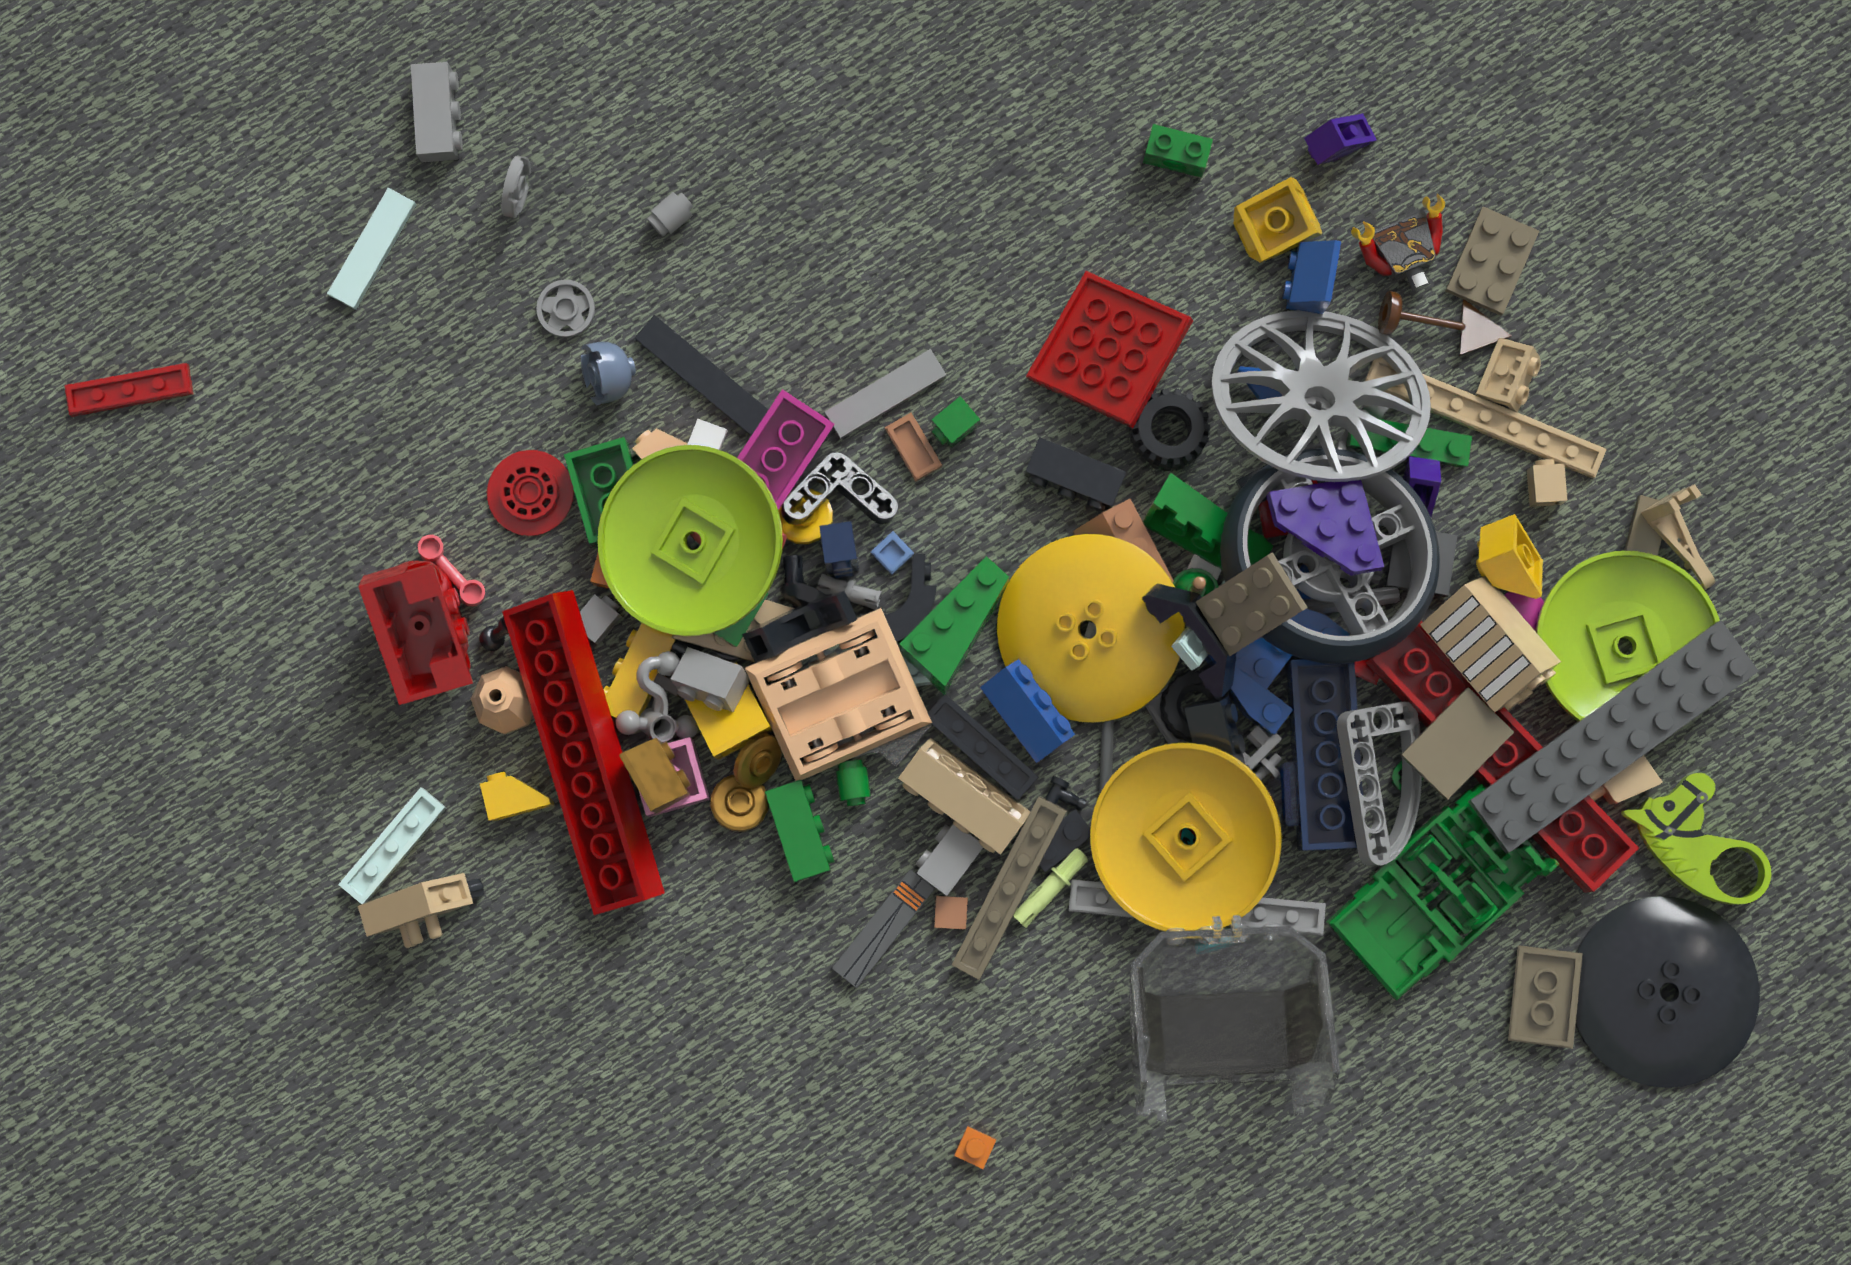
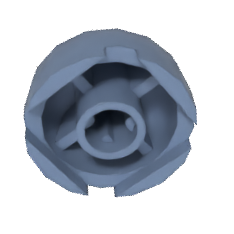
[581,342,636,405]

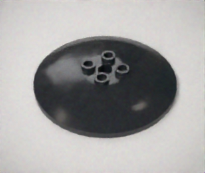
[1575,896,1760,1088]

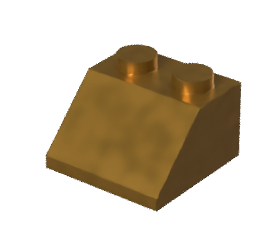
[619,738,691,814]

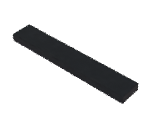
[635,315,769,436]

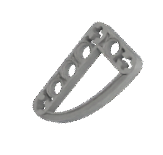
[1337,702,1422,866]

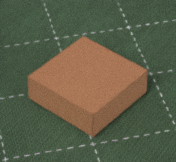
[934,896,968,929]

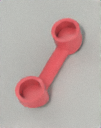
[418,535,485,607]

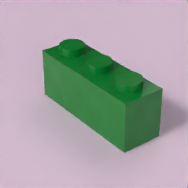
[765,780,835,882]

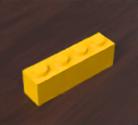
[603,623,676,718]

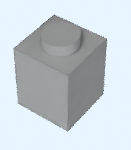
[580,594,622,646]

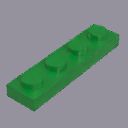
[1346,419,1472,468]

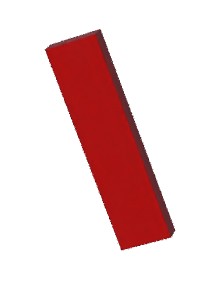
[64,363,194,417]

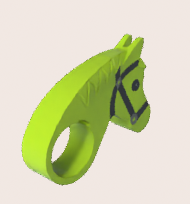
[1621,773,1771,905]

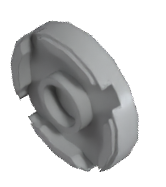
[501,155,531,218]

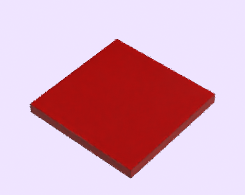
[1026,271,1193,428]

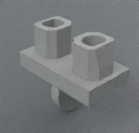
[1243,725,1282,780]

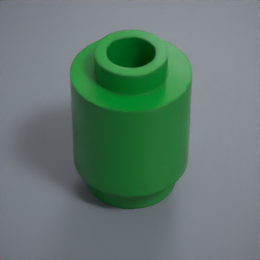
[836,760,871,807]

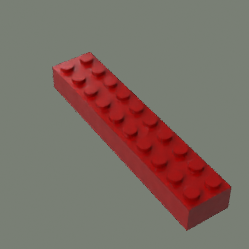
[502,590,665,915]
[1366,621,1639,893]

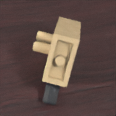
[358,873,484,948]

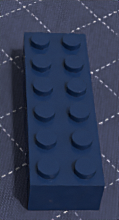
[1286,659,1363,851]

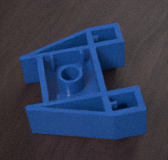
[1205,608,1350,735]

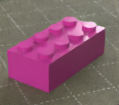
[737,389,835,510]

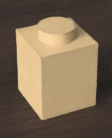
[1527,459,1567,507]

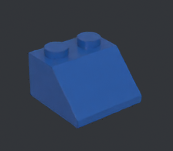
[1282,240,1341,314]

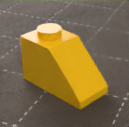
[480,772,554,821]

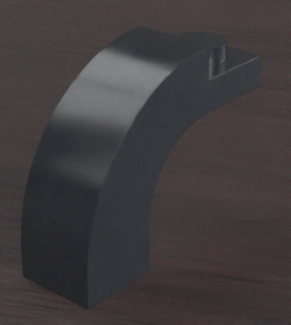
[860,554,937,645]
[742,591,857,663]

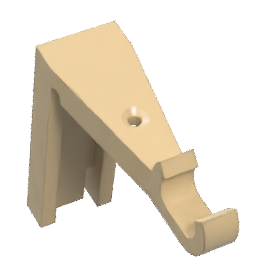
[1641,484,1715,590]

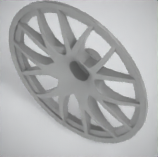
[1211,310,1431,482]

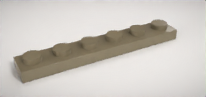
[952,796,1067,980]

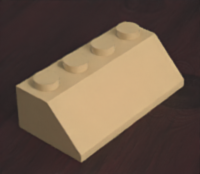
[898,738,1030,855]

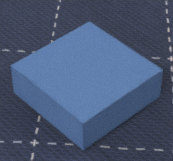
[870,531,914,575]

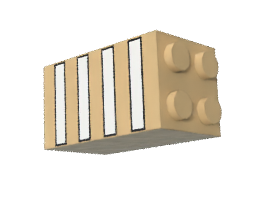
[1420,576,1561,713]

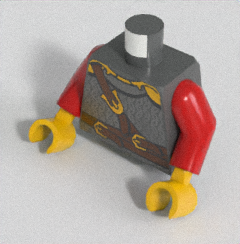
[1351,194,1445,291]

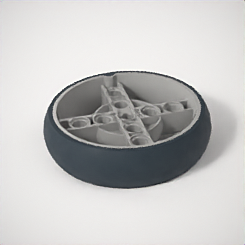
[1220,448,1440,664]

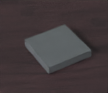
[1385,532,1458,598]

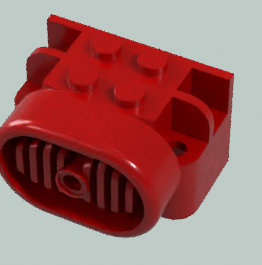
[358,560,473,705]

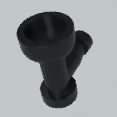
[479,616,509,651]
[1045,776,1087,811]

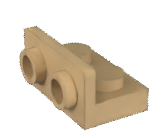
[1476,337,1541,413]

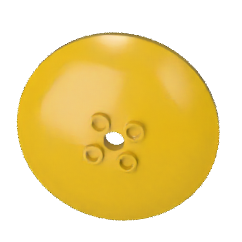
[997,534,1185,723]
[1090,743,1282,934]

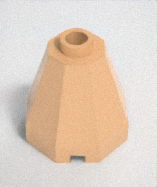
[471,666,533,734]

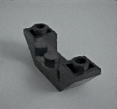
[1142,583,1237,700]

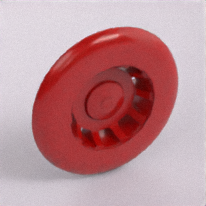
[487,450,574,536]

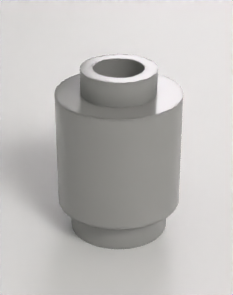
[647,192,693,237]

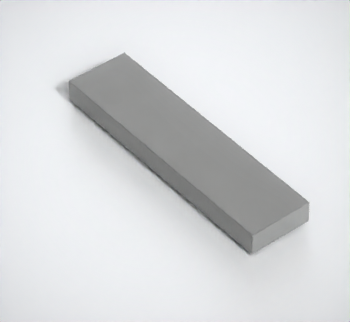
[825,349,947,439]

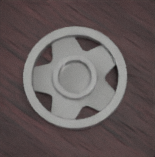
[536,280,595,338]

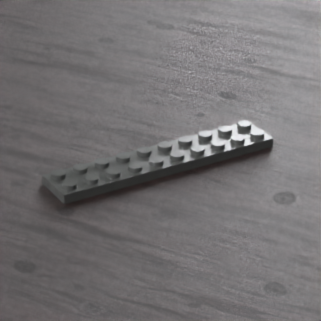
[1468,620,1759,854]

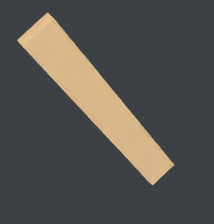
[1365,357,1607,479]

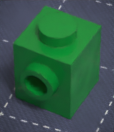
[931,396,980,449]

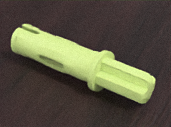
[1013,848,1088,928]

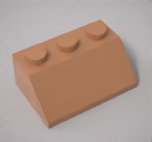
[1073,499,1174,582]

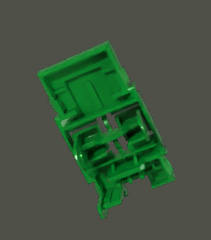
[1326,783,1559,1000]

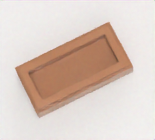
[885,413,942,482]

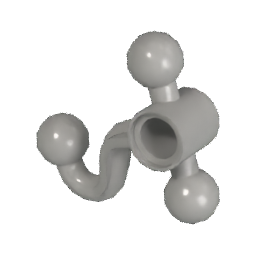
[616,651,698,742]

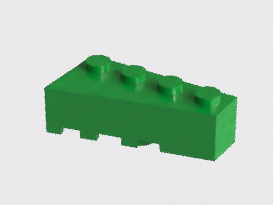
[1143,473,1273,570]
[899,556,1009,695]

